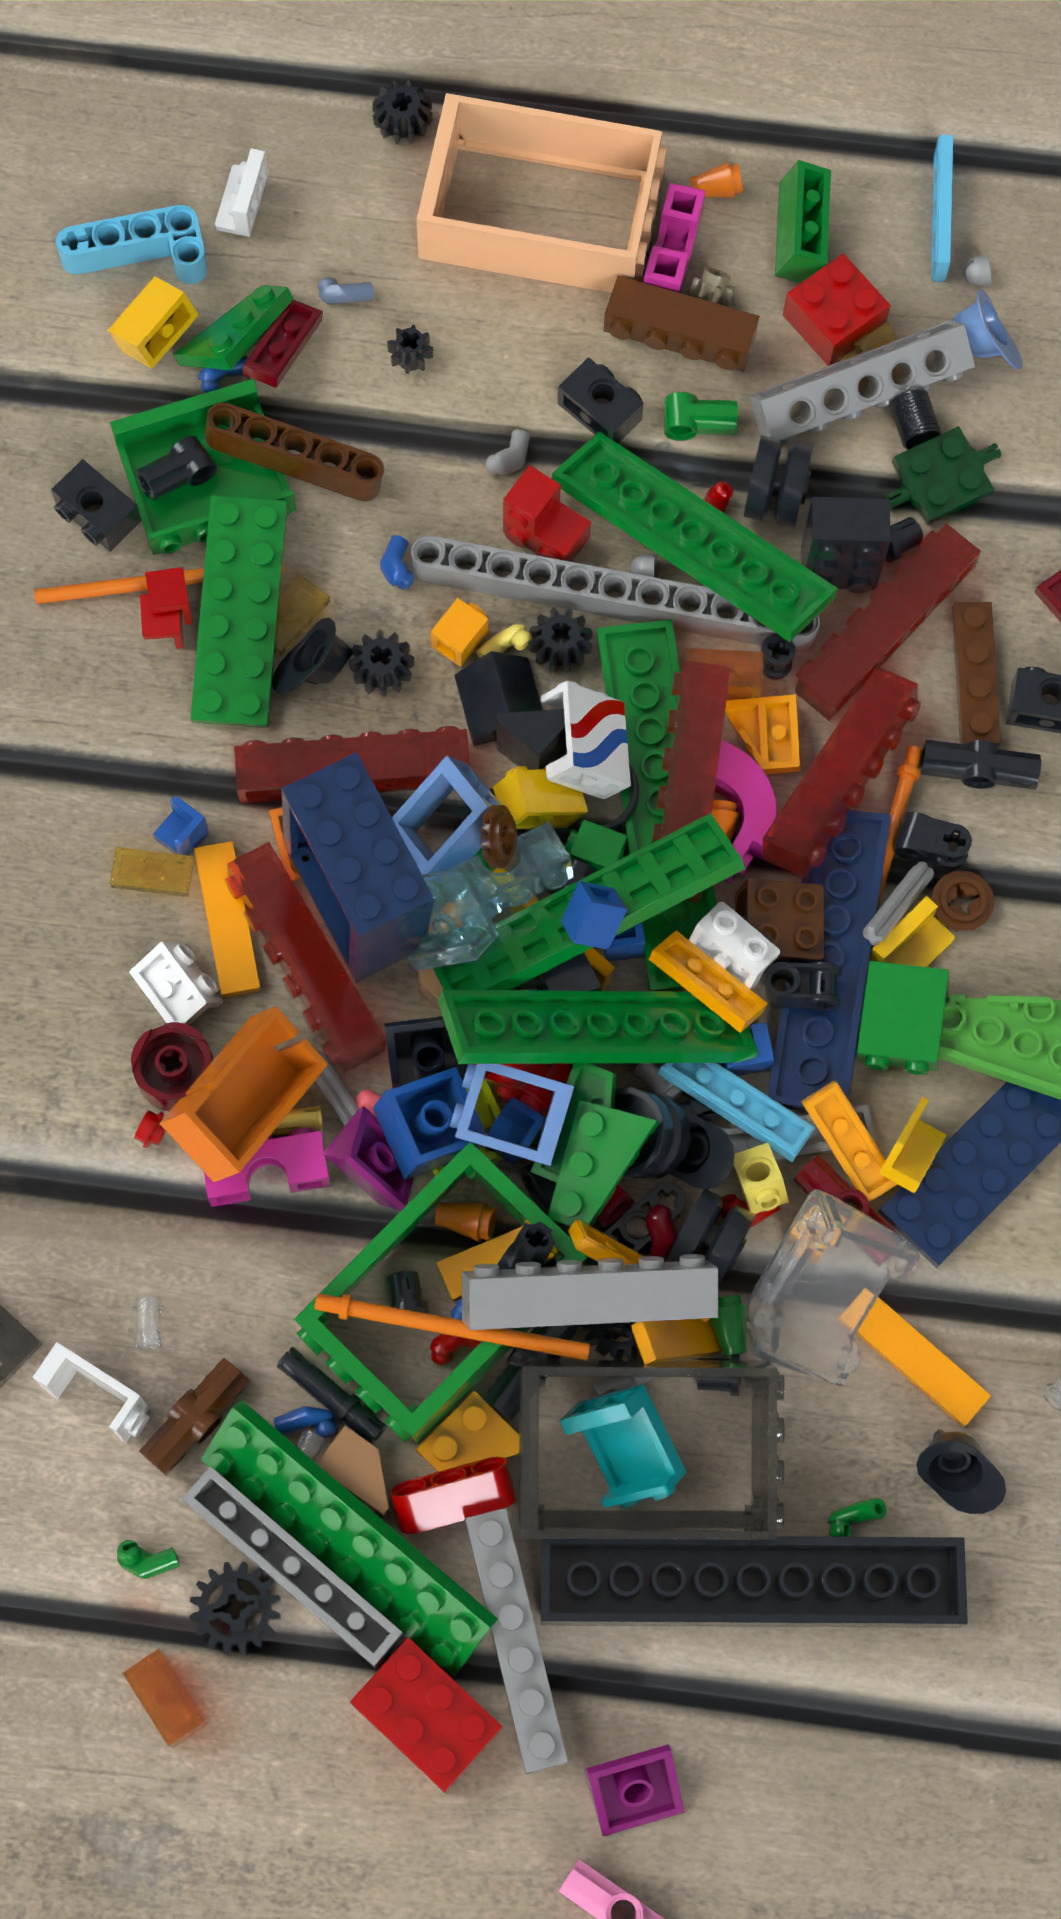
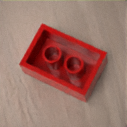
[350,1638,502,1794]

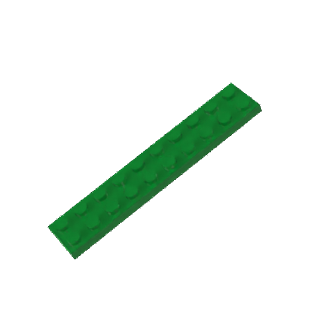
[596,619,717,992]

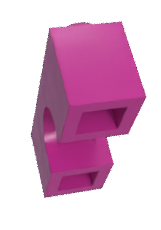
[644,183,706,293]
[204,1128,331,1207]

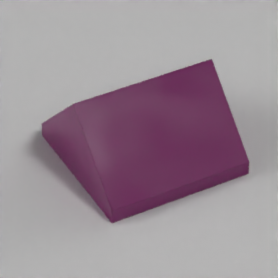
[323,1106,414,1211]
[584,1744,685,1836]

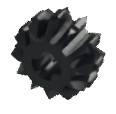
[372,80,433,144]
[529,607,593,673]
[349,629,415,697]

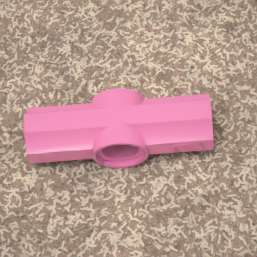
[558,1859,665,1919]

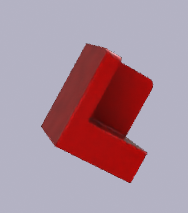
[145,567,192,625]
[140,594,184,649]

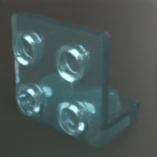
[408,867,499,971]

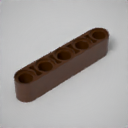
[205,403,384,501]

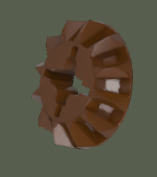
[479,805,517,869]
[931,871,994,932]

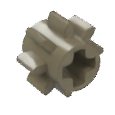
[688,267,735,307]

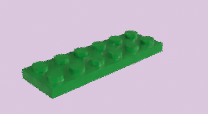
[190,495,288,728]

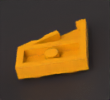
[722,694,801,775]
[416,1391,531,1472]

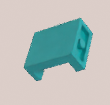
[559,1384,687,1508]

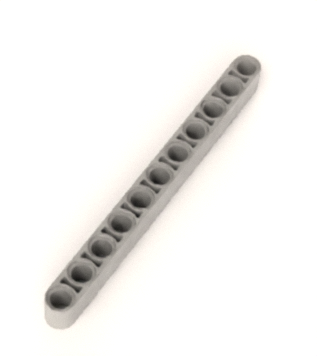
[411,536,820,652]

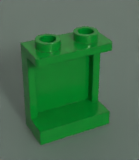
[857,961,950,1075]

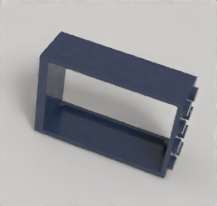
[281,752,434,983]

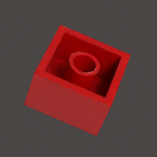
[783,253,891,366]

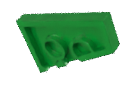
[173,285,294,370]
[531,1063,617,1183]
[548,1100,660,1227]

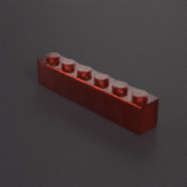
[795,523,981,721]
[652,660,731,903]
[762,666,921,878]
[234,726,470,803]
[224,842,386,1074]

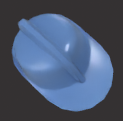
[953,289,1023,370]

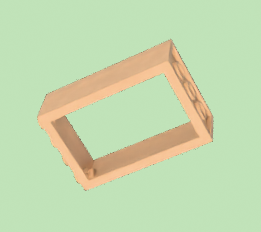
[417,93,667,293]

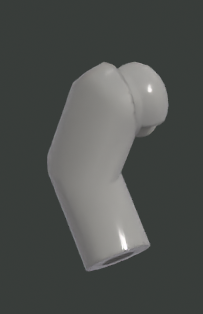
[486,430,530,476]

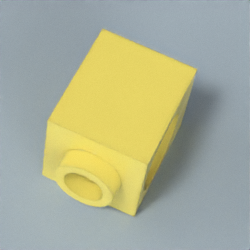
[733,1143,789,1214]

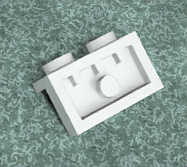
[215,148,268,237]
[689,901,780,990]
[129,941,224,1025]

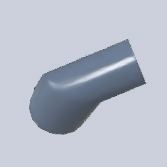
[318,277,374,304]

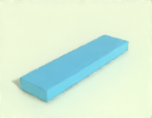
[931,134,953,282]
[658,1063,816,1162]

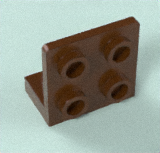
[735,878,824,962]

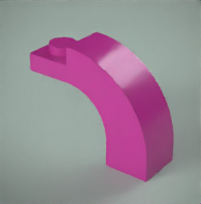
[702,740,777,885]

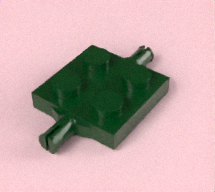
[883,426,1002,525]

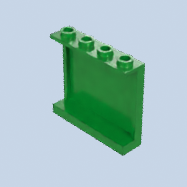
[110,379,296,555]

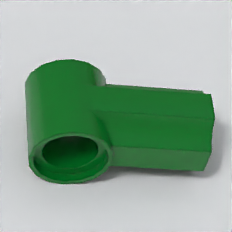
[664,392,738,441]

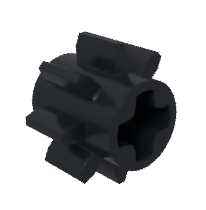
[387,325,433,374]

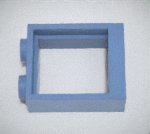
[392,755,501,883]
[450,1064,574,1166]

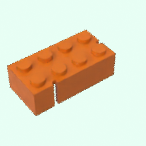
[159,1006,328,1182]

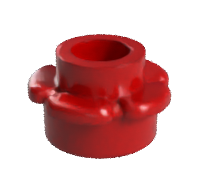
[134,1110,166,1148]

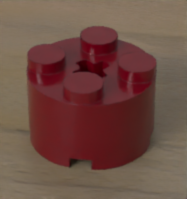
[131,1022,214,1112]

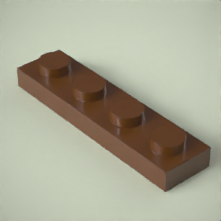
[952,602,1001,746]

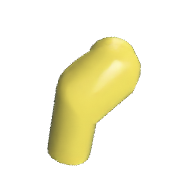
[476,623,533,658]

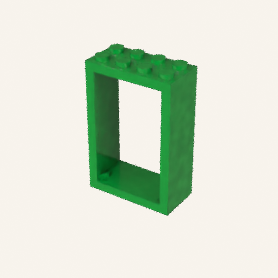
[294,1142,589,1444]

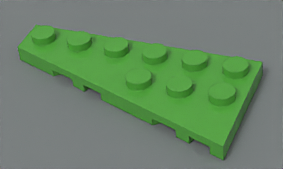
[938,994,1061,1100]

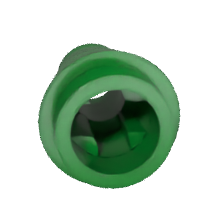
[709,1295,747,1357]

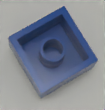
[373,1067,487,1181]

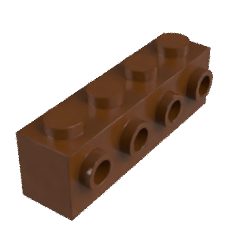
[603,275,760,372]

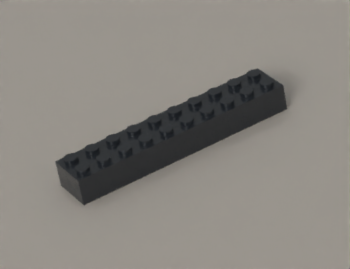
[540,1535,968,1628]

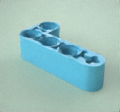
[56,205,208,284]

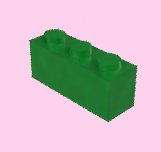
[775,160,831,283]

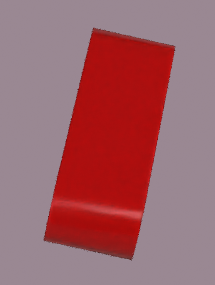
[390,1457,516,1534]

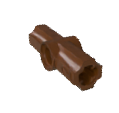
[139,1358,251,1476]

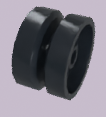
[743,435,813,528]
[614,1087,690,1179]
[666,1188,756,1288]

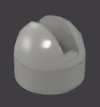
[965,255,992,286]
[630,554,658,578]

